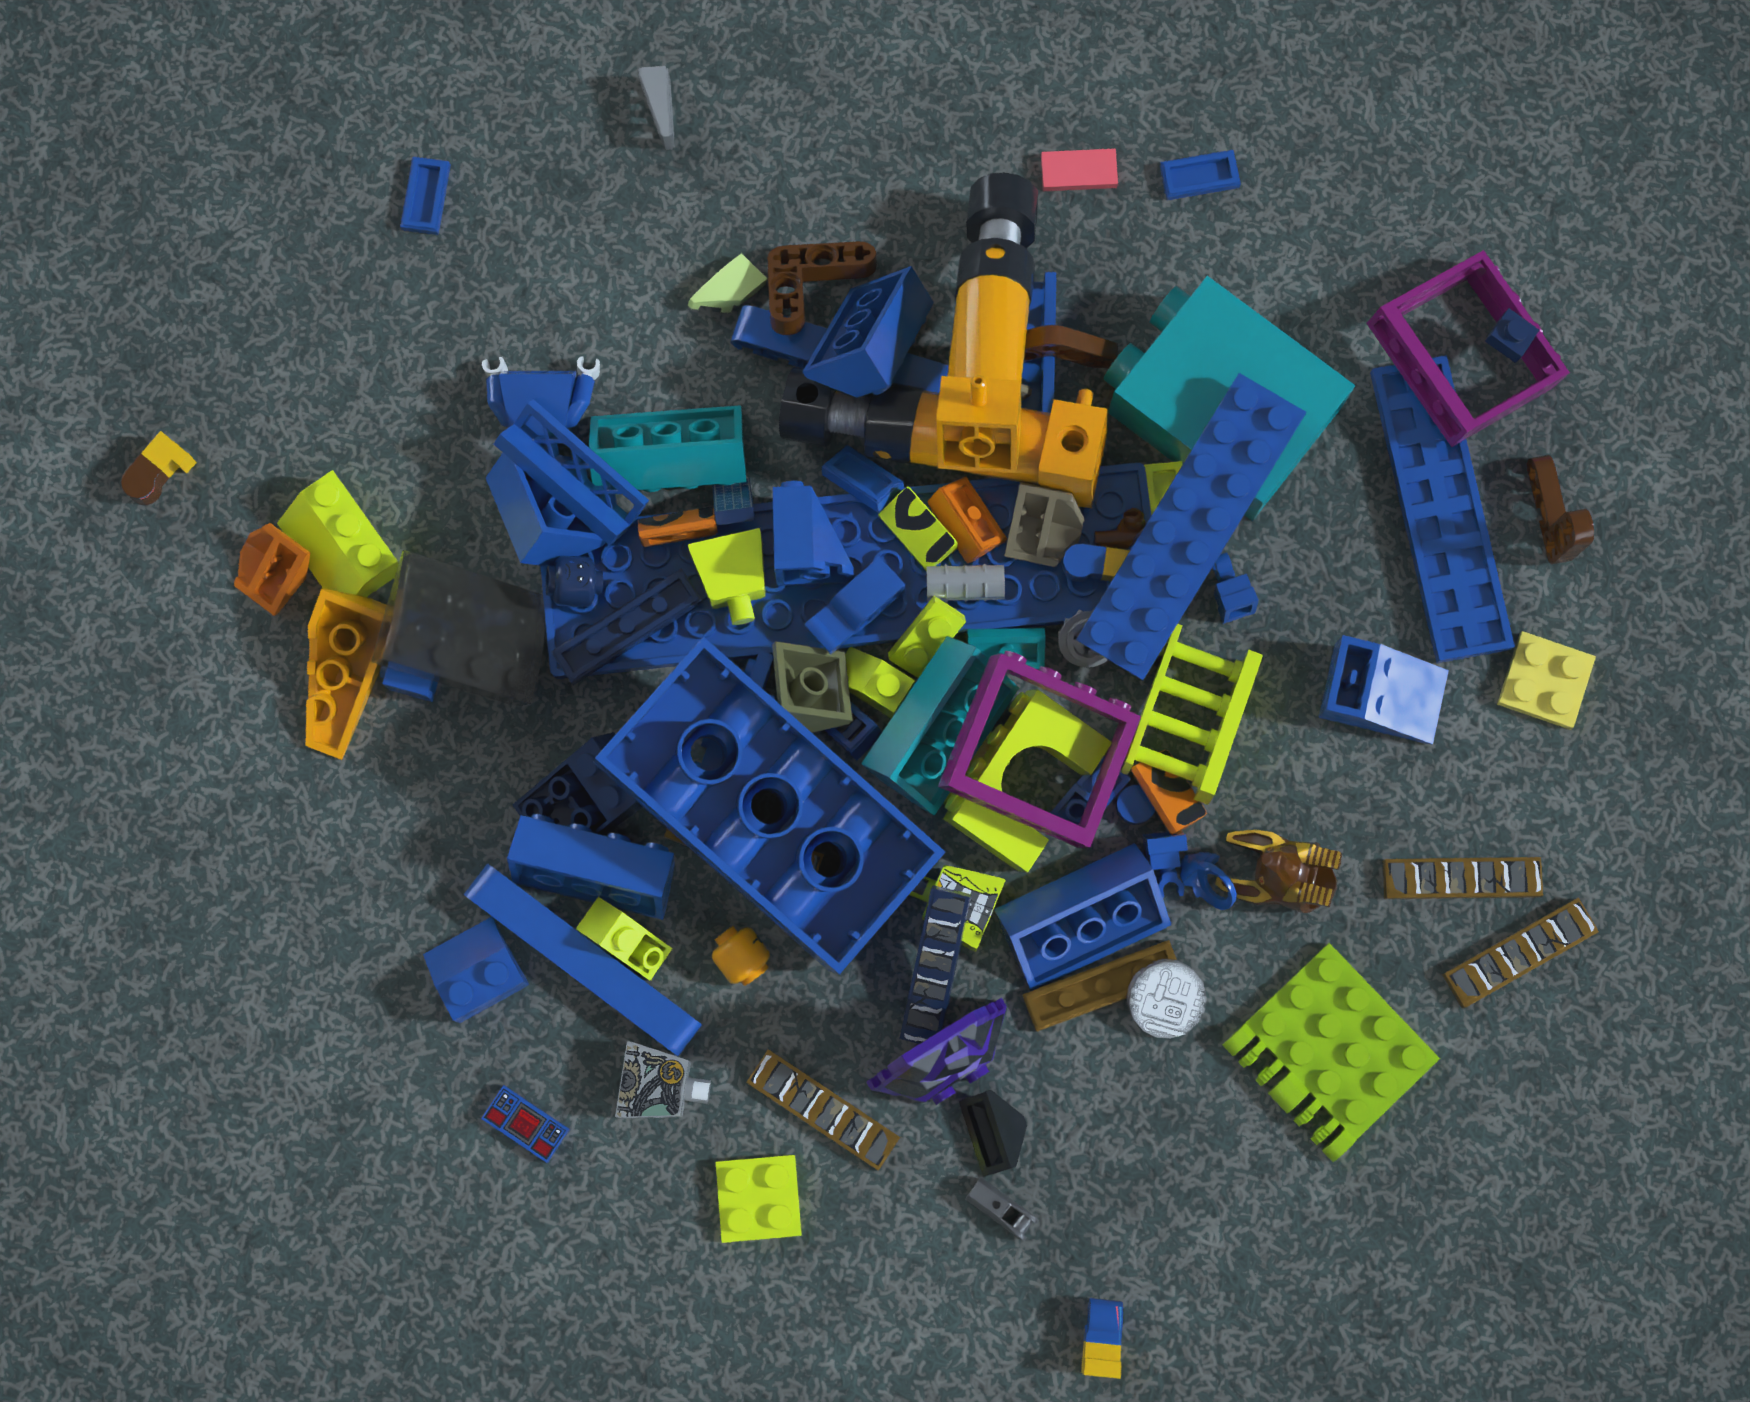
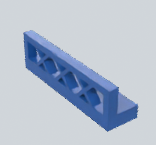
[1021,272,1056,413]
[494,399,649,546]

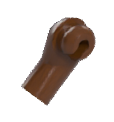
[1094,508,1146,549]

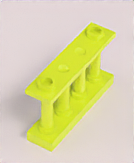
[1121,624,1263,805]

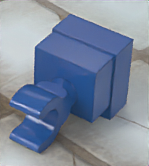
[1212,552,1259,624]
[1142,831,1188,898]

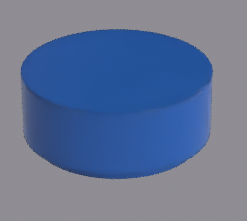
[1116,785,1155,825]

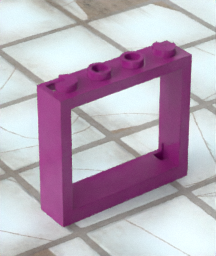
[1366,250,1570,447]
[938,651,1141,848]

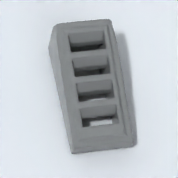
[638,66,675,150]

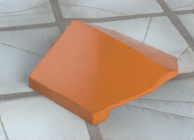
[234,523,311,616]

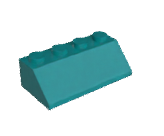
[589,405,746,495]
[861,636,1019,816]

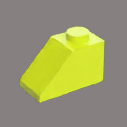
[845,647,915,718]

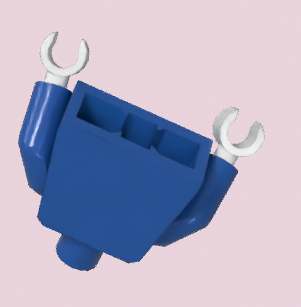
[482,356,600,435]

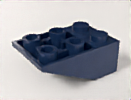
[513,732,642,835]

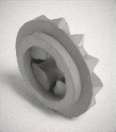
[1058,608,1108,667]

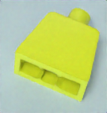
[688,528,765,625]

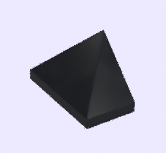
[959,1090,1027,1177]

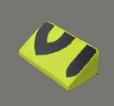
[878,486,958,572]

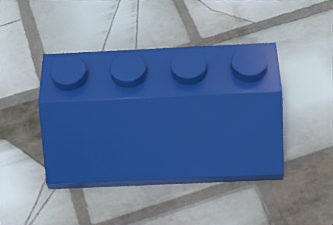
[802,266,934,398]
[507,814,675,920]
[994,843,1171,991]

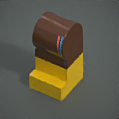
[121,431,197,505]

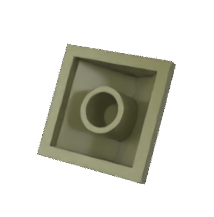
[772,641,852,733]

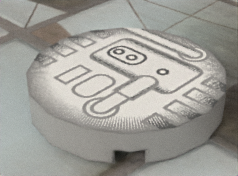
[1126,959,1207,1039]

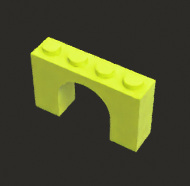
[943,689,1112,872]

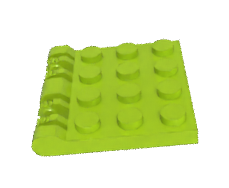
[1222,943,1440,1162]

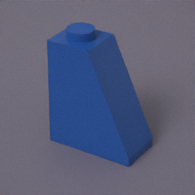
[773,481,854,586]

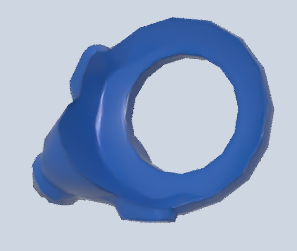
[1180,851,1237,910]

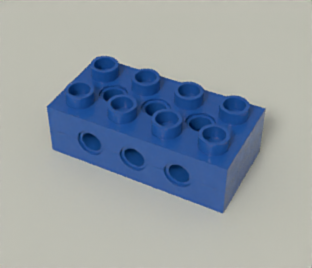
[593,636,945,975]

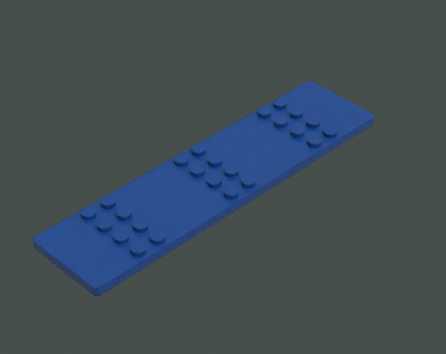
[540,463,1152,679]

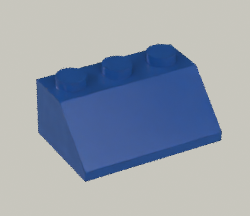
[486,453,606,566]

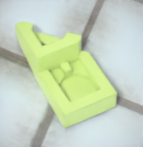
[688,253,768,313]

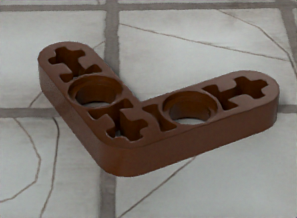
[767,241,877,335]
[1024,325,1118,368]
[1527,455,1594,564]

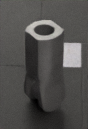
[965,1177,1039,1241]

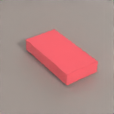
[1041,149,1118,192]

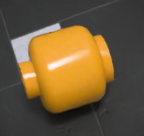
[712,926,770,986]

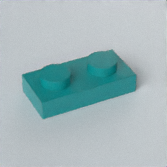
[967,628,1046,669]

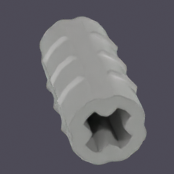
[926,563,1005,603]

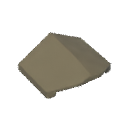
[1004,482,1084,567]

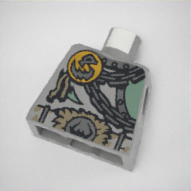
[615,1041,711,1119]

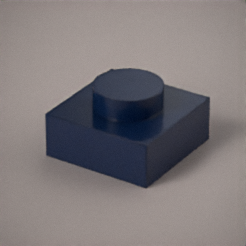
[1485,308,1539,363]

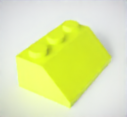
[277,470,405,597]

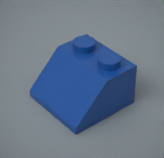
[423,917,529,1023]

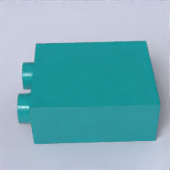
[1103,276,1356,521]

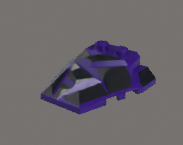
[866,998,1007,1105]

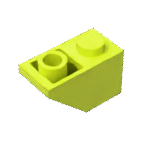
[576,897,673,980]

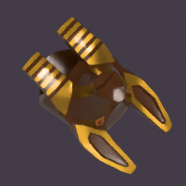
[1215,830,1342,913]

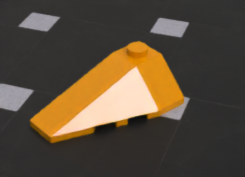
[305,588,403,760]

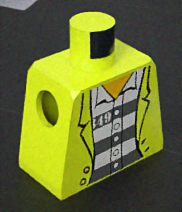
[909,865,1006,952]

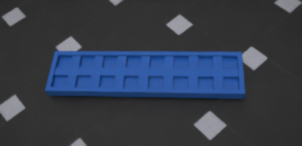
[1370,355,1515,664]
[1076,373,1307,681]

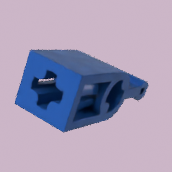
[804,556,906,655]

